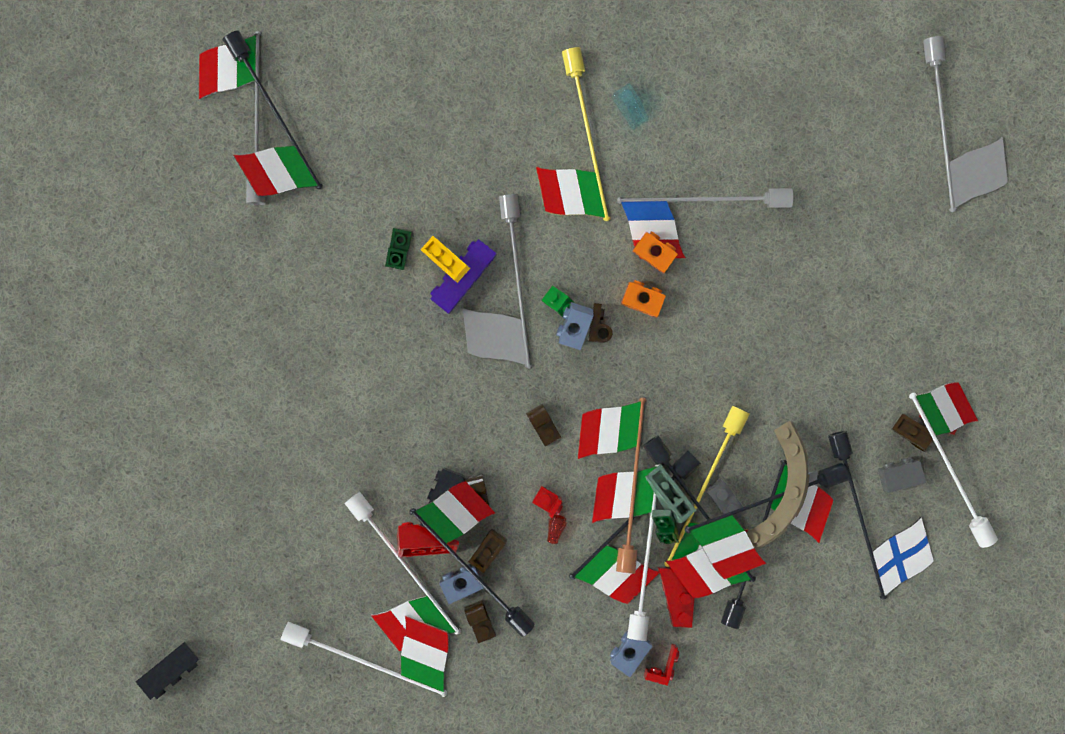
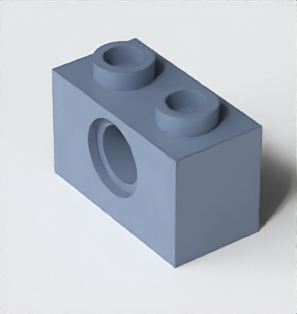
[556,302,594,350]
[439,563,484,604]
[610,631,652,677]

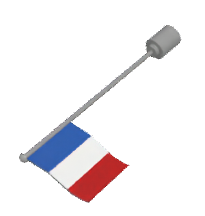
[617,188,793,259]

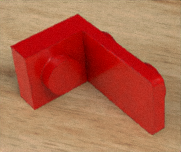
[532,486,563,518]
[644,644,680,686]

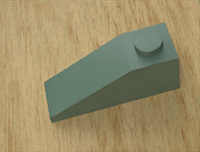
[645,464,696,523]

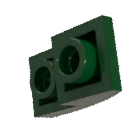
[385,227,413,270]
[651,510,679,544]

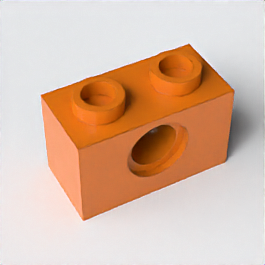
[632,231,678,273]
[621,280,666,318]

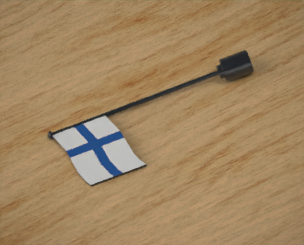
[828,431,934,600]

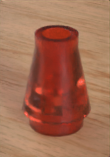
[547,514,567,544]

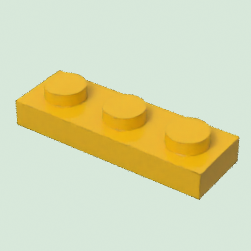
[421,236,470,283]

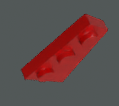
[658,567,694,628]

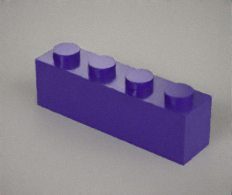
[430,239,497,314]

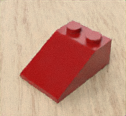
[397,522,459,558]

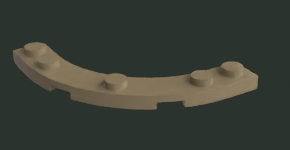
[746,421,809,551]

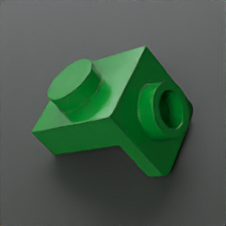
[541,285,575,317]

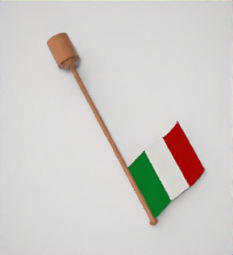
[578,398,646,574]

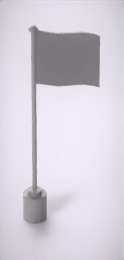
[923,36,1008,212]
[462,194,532,369]

